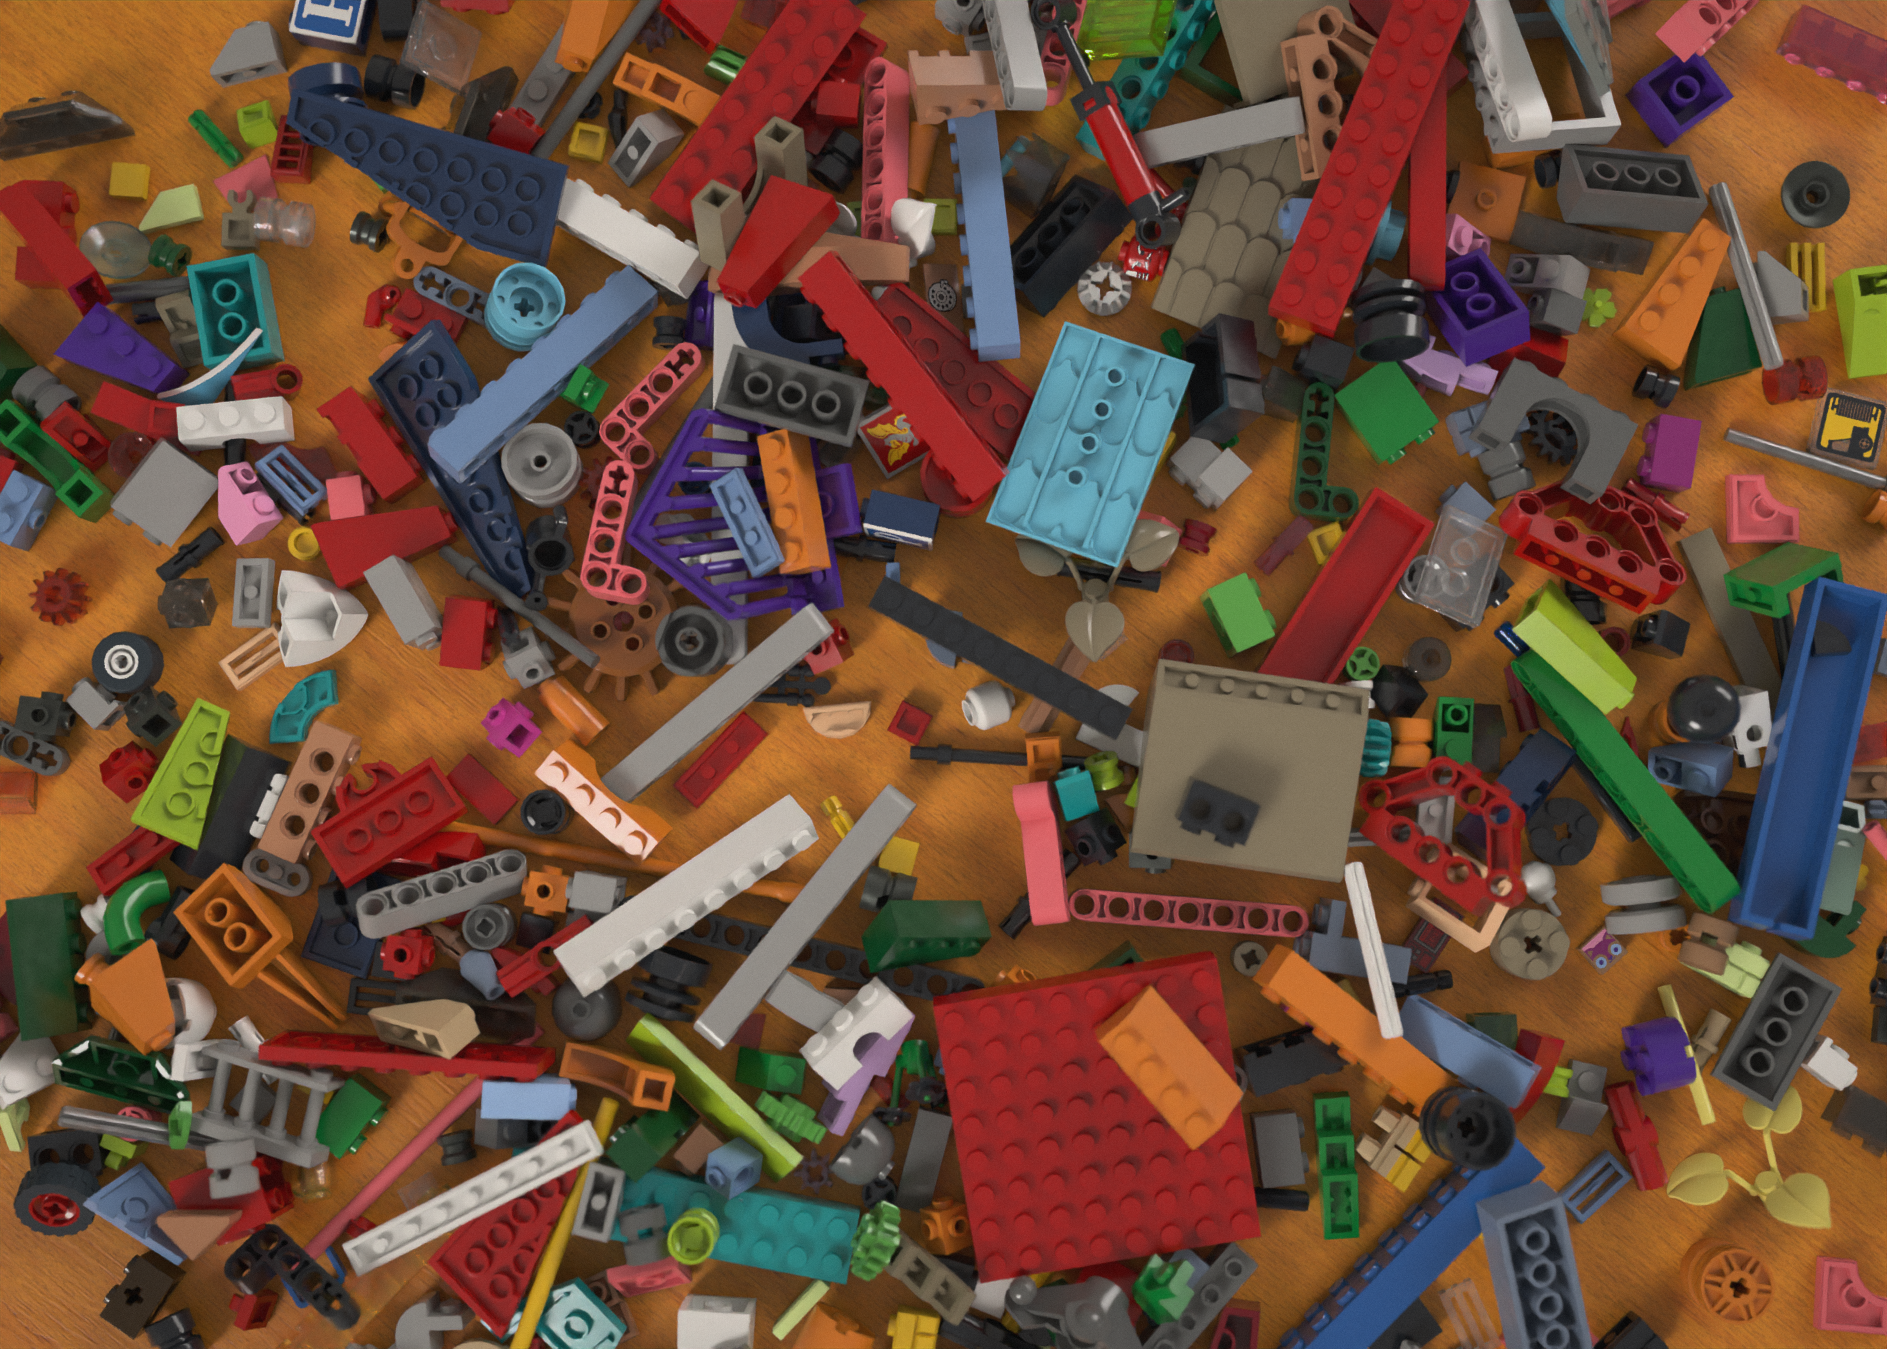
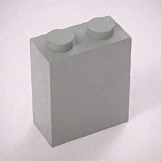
[110,436,218,547]
[363,555,443,651]

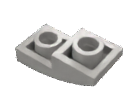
[765,970,845,1032]

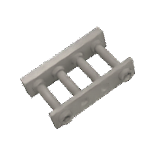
[190,1039,346,1168]

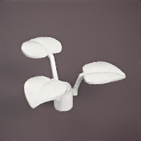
[826,198,936,301]

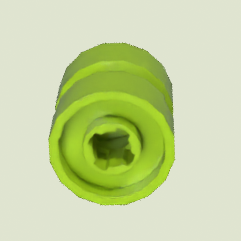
[667,1208,720,1265]

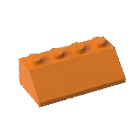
[1095,984,1244,1150]

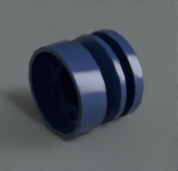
[287,62,368,146]

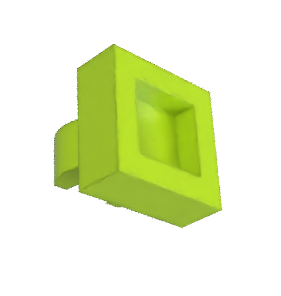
[99,1134,149,1170]

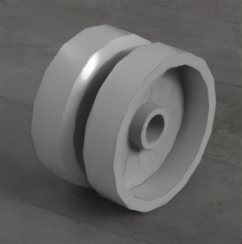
[502,423,583,508]
[1600,874,1687,934]

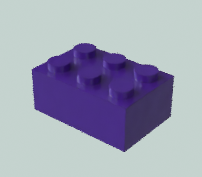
[1424,248,1530,367]

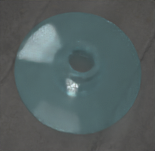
[80,221,151,279]

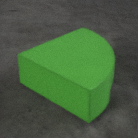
[168,1101,192,1149]

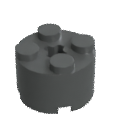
[655,606,733,677]

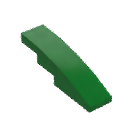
[1313,1091,1359,1240]

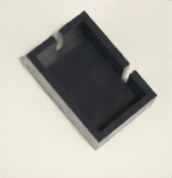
[1181,313,1265,443]

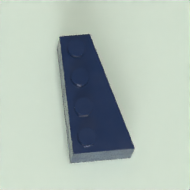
[1455,728,1577,863]

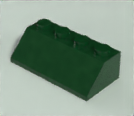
[5,892,95,1042]

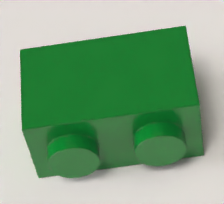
[315,1073,392,1159]

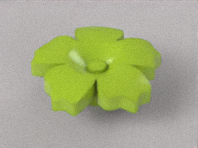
[1582,287,1617,328]

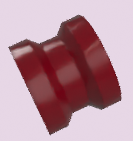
[1178,518,1217,556]

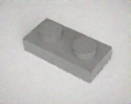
[232,558,275,628]

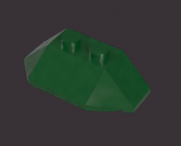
[52,1035,191,1114]

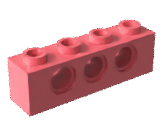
[1655,0,1760,63]

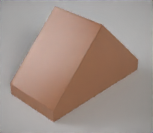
[157,1210,242,1261]

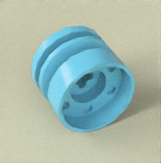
[483,263,566,352]

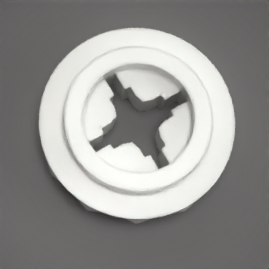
[1078,261,1131,316]

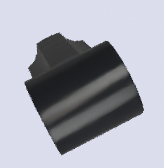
[144,885,195,960]

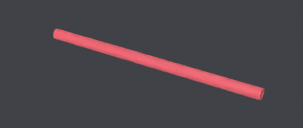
[291,1020,545,1270]

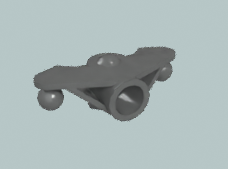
[1004,1275,1143,1349]

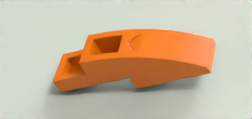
[612,52,720,127]

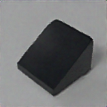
[516,911,560,954]

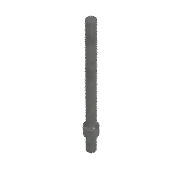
[1723,428,1887,492]

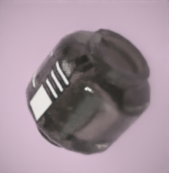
[1402,637,1452,683]

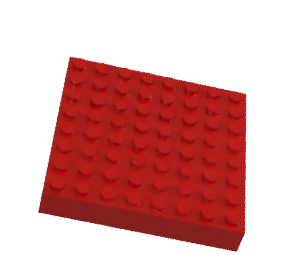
[933,950,1261,1284]

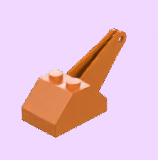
[173,863,349,1030]

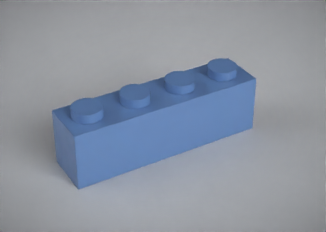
[1399,994,1542,1109]

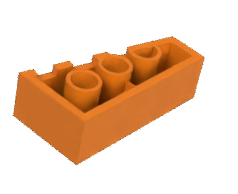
[1611,218,1732,375]

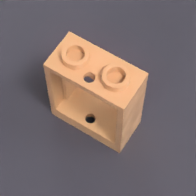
[1405,842,1512,952]

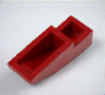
[90,381,202,457]
[376,831,487,878]
[1509,1028,1565,1126]

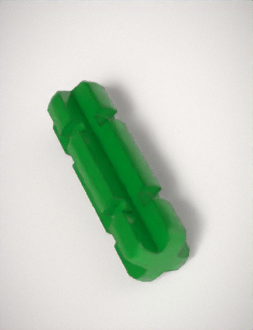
[188,109,243,168]

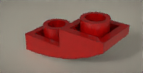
[490,945,561,996]

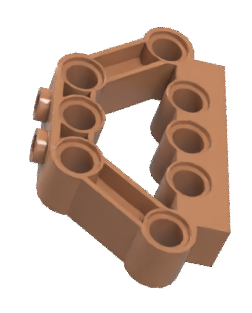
[1280,6,1378,181]

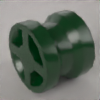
[148,234,192,277]

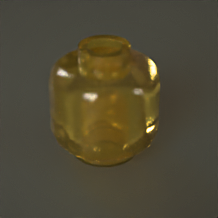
[289,1155,339,1204]

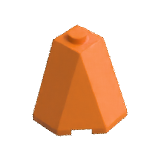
[555,0,640,73]
[90,938,175,1056]

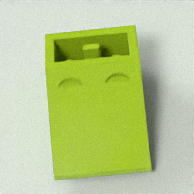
[1833,265,1887,379]

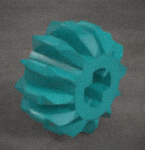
[1359,719,1392,778]

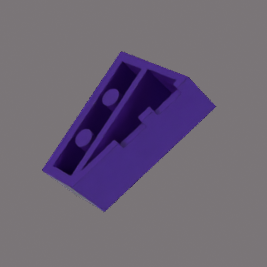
[54,302,190,395]

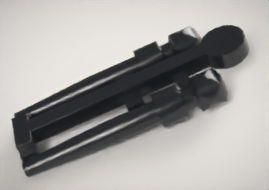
[753,663,831,707]

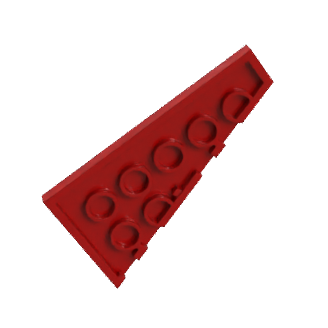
[427,1109,597,1339]

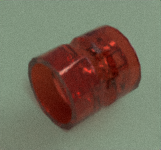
[1762,355,1828,405]

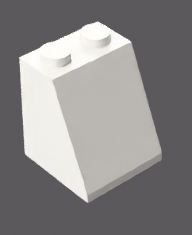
[677,1294,757,1349]

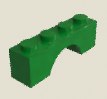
[0,399,115,523]

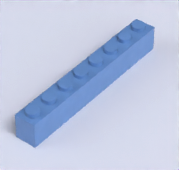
[947,110,1020,362]
[427,265,658,484]

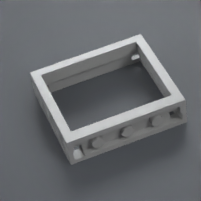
[1460,12,1621,154]

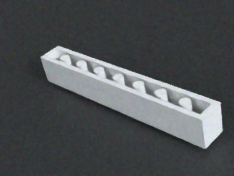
[553,794,819,997]

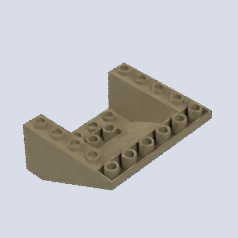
[1130,659,1370,883]

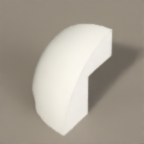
[277,570,368,667]

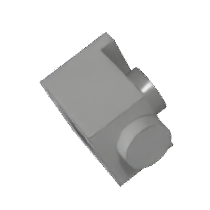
[66,677,127,731]

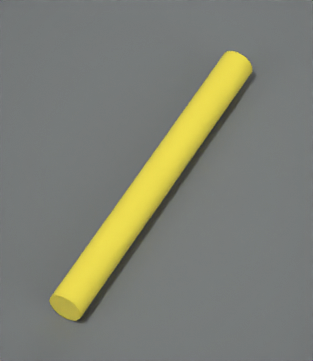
[1657,984,1716,1125]

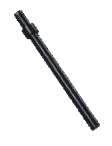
[910,744,1089,770]

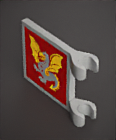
[857,403,931,479]

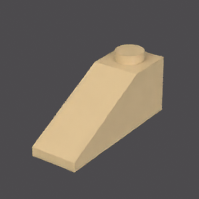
[368,999,480,1059]

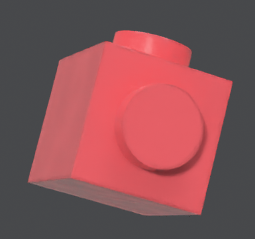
[326,471,376,520]

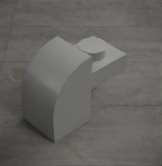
[395,1291,475,1349]

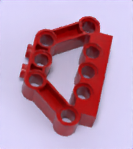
[1499,473,1686,615]
[1358,757,1527,918]

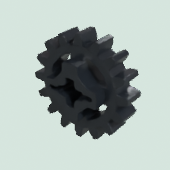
[1525,410,1578,467]

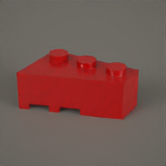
[316,386,426,505]

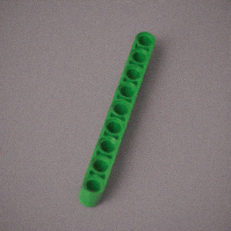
[1511,648,1741,914]

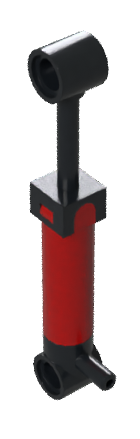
[1030,0,1190,249]

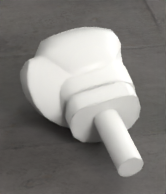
[1521,861,1561,917]

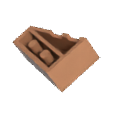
[907,51,1006,125]

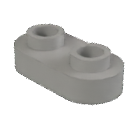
[243,849,313,897]

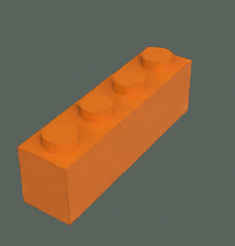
[757,429,831,575]

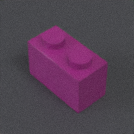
[1637,414,1702,493]

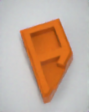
[1025,731,1063,783]

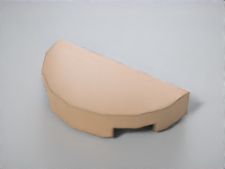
[803,701,871,739]

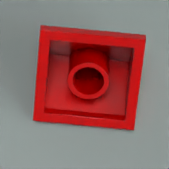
[1485,326,1569,384]

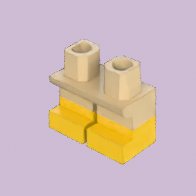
[1354,1105,1431,1193]

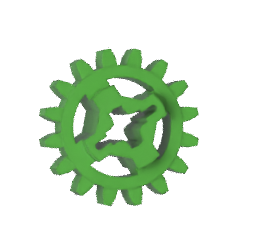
[754,1090,828,1144]
[850,1200,901,1281]

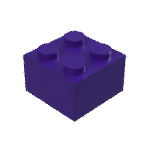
[1625,53,1734,149]

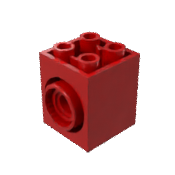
[168,1151,295,1246]

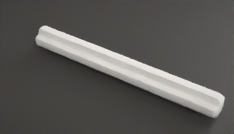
[1344,862,1403,1039]

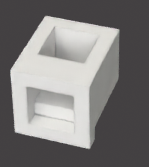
[1800,1034,1858,1091]

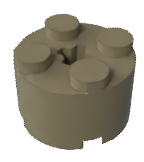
[1489,908,1570,980]

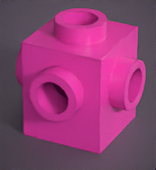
[481,697,542,758]

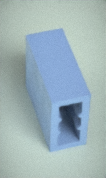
[481,1073,577,1120]

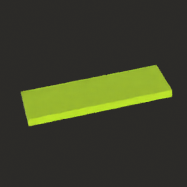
[625,1013,803,1183]

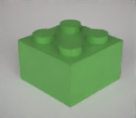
[1199,572,1276,658]

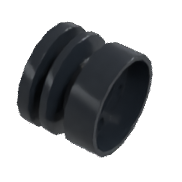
[1350,279,1430,363]
[625,945,713,1023]
[1419,1086,1516,1171]

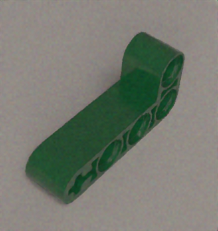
[1289,382,1359,522]

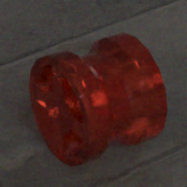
[1157,639,1195,664]

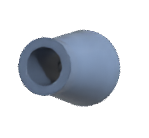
[459,949,504,1000]

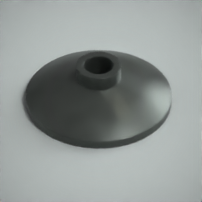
[1781,161,1850,229]

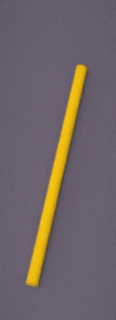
[510,1098,620,1349]

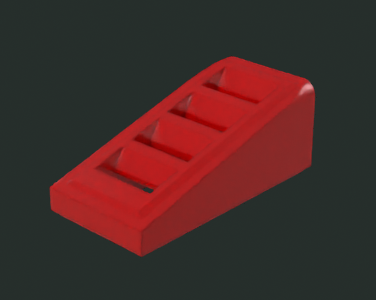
[270,115,314,184]

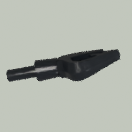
[608,87,629,149]

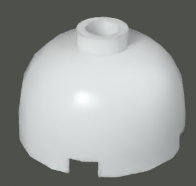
[164,978,217,1049]

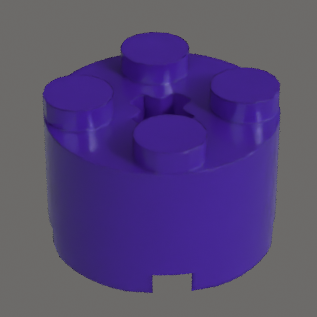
[1620,1017,1696,1096]

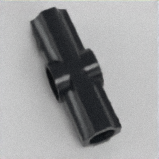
[937,1312,1043,1349]

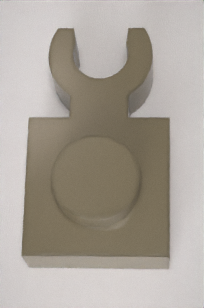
[221,190,261,250]

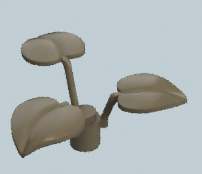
[1015,519,1179,662]

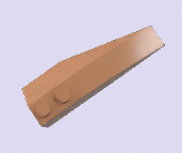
[708,232,910,296]

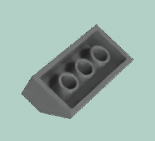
[1556,144,1708,233]

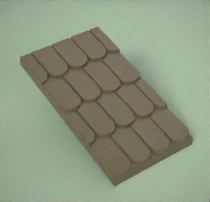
[1151,104,1320,359]

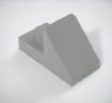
[1556,1059,1608,1136]

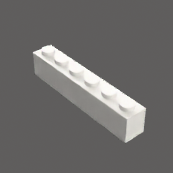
[556,175,709,299]

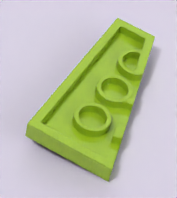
[131,698,230,850]

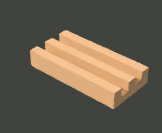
[218,623,283,691]

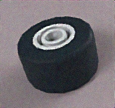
[92,631,164,694]

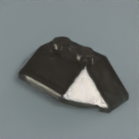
[441,66,519,144]
[0,91,135,161]
[396,967,537,1045]

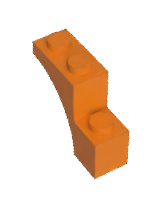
[558,1039,676,1111]

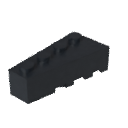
[1234,1007,1373,1097]

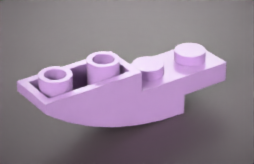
[1397,335,1498,397]
[817,1010,915,1136]

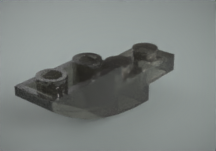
[1509,210,1654,275]

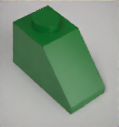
[735,1046,808,1094]

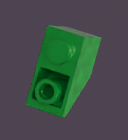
[1428,696,1474,766]

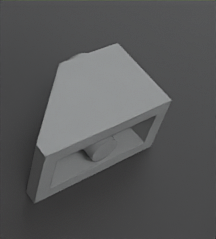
[210,21,288,88]
[608,109,685,188]
[572,1161,626,1243]

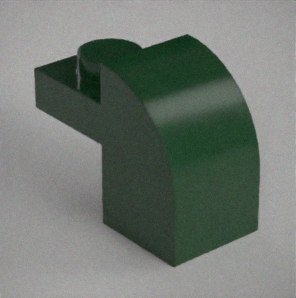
[1778,900,1867,958]

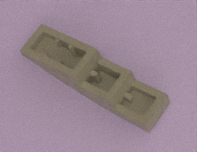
[883,1228,977,1326]

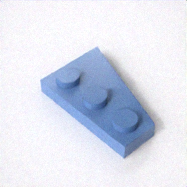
[83,1162,189,1266]

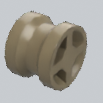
[1230,940,1268,977]

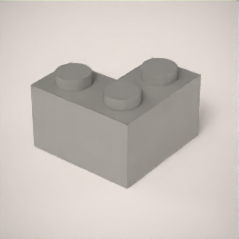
[1166,437,1253,511]
[565,870,628,927]

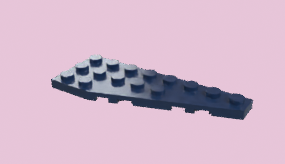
[286,88,570,267]
[368,319,534,600]

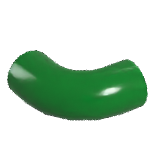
[102,869,170,955]

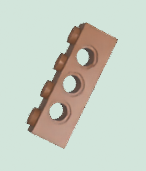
[257,720,362,864]

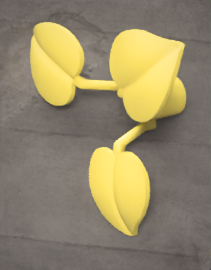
[1667,1085,1831,1228]

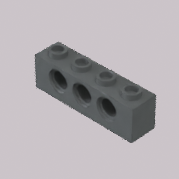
[1138,1241,1259,1349]

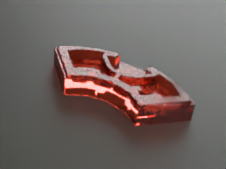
[247,441,338,485]

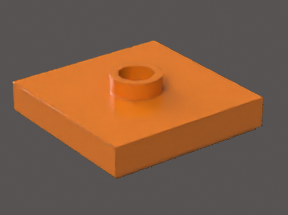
[1446,160,1526,244]

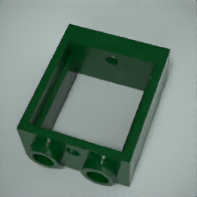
[1179,10,1248,110]

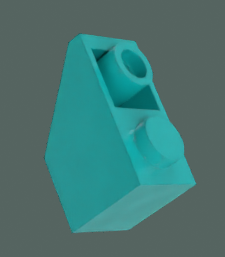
[1052,766,1100,822]

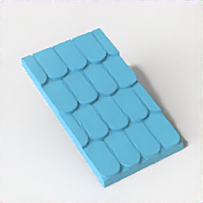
[986,321,1196,568]

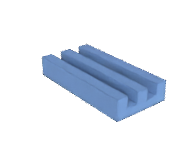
[255,444,328,516]
[1558,1149,1632,1224]

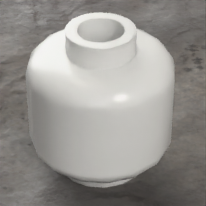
[962,680,1015,730]

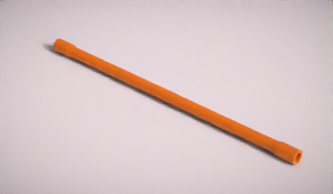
[438,822,806,903]

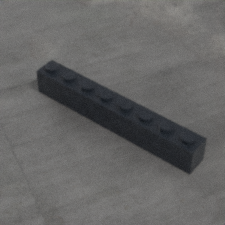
[868,576,1133,740]

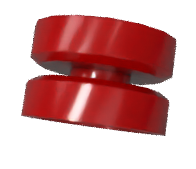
[920,449,995,519]

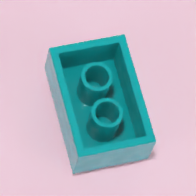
[187,253,285,371]

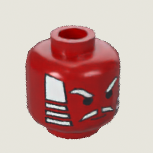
[1118,234,1171,282]

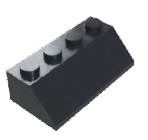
[1010,174,1133,318]

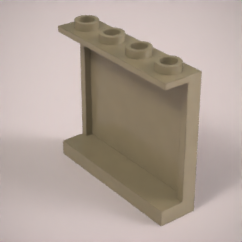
[1203,0,1355,109]

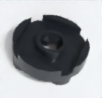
[1525,797,1598,866]

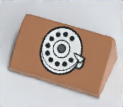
[923,263,964,332]

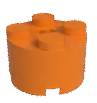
[792,1302,876,1349]

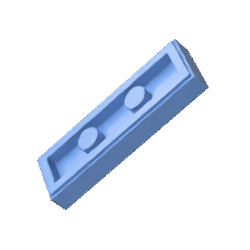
[709,468,785,578]

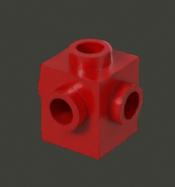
[803,618,855,675]
[99,740,159,804]
[380,928,435,979]

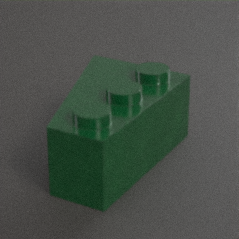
[861,900,992,973]

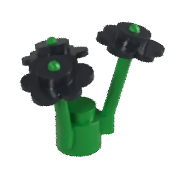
[872,1040,949,1127]

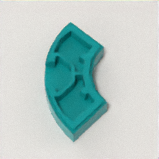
[269,670,339,744]

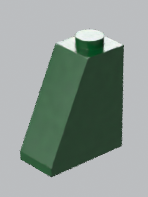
[1683,287,1763,391]

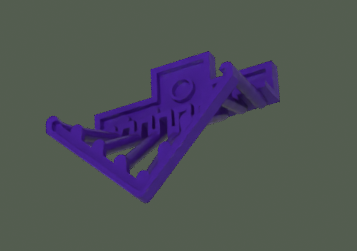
[625,408,863,621]

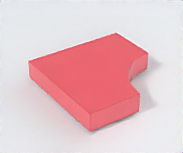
[1725,475,1799,544]
[1813,1256,1887,1335]

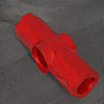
[496,914,595,998]
[1603,1080,1669,1191]

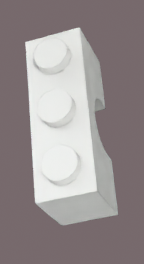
[176,396,294,451]
[800,976,914,1090]

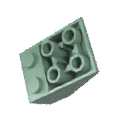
[1820,801,1866,915]

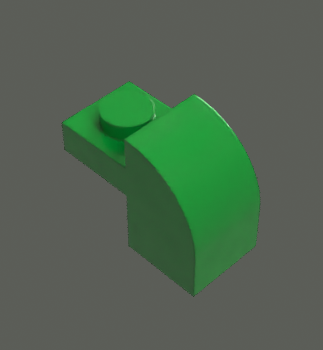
[558,364,610,414]
[1131,1254,1195,1324]

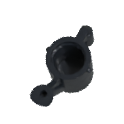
[525,505,575,611]

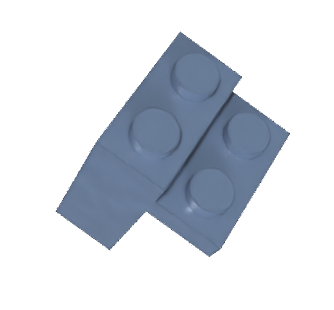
[1293,897,1412,984]

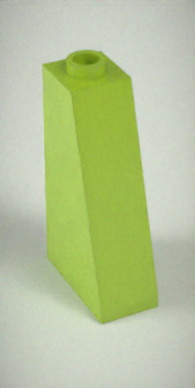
[1512,579,1637,715]

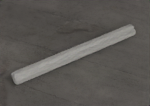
[1709,182,1784,370]

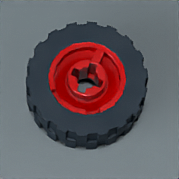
[13,1162,101,1237]

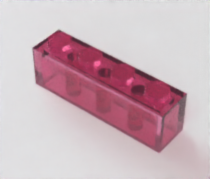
[1775,4,1887,105]

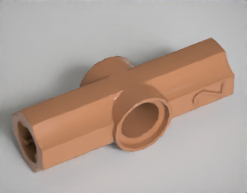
[1018,637,1090,733]

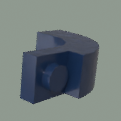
[731,297,846,368]

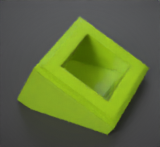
[236,100,278,149]

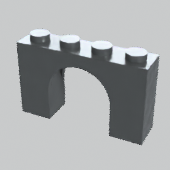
[1468,358,1638,504]

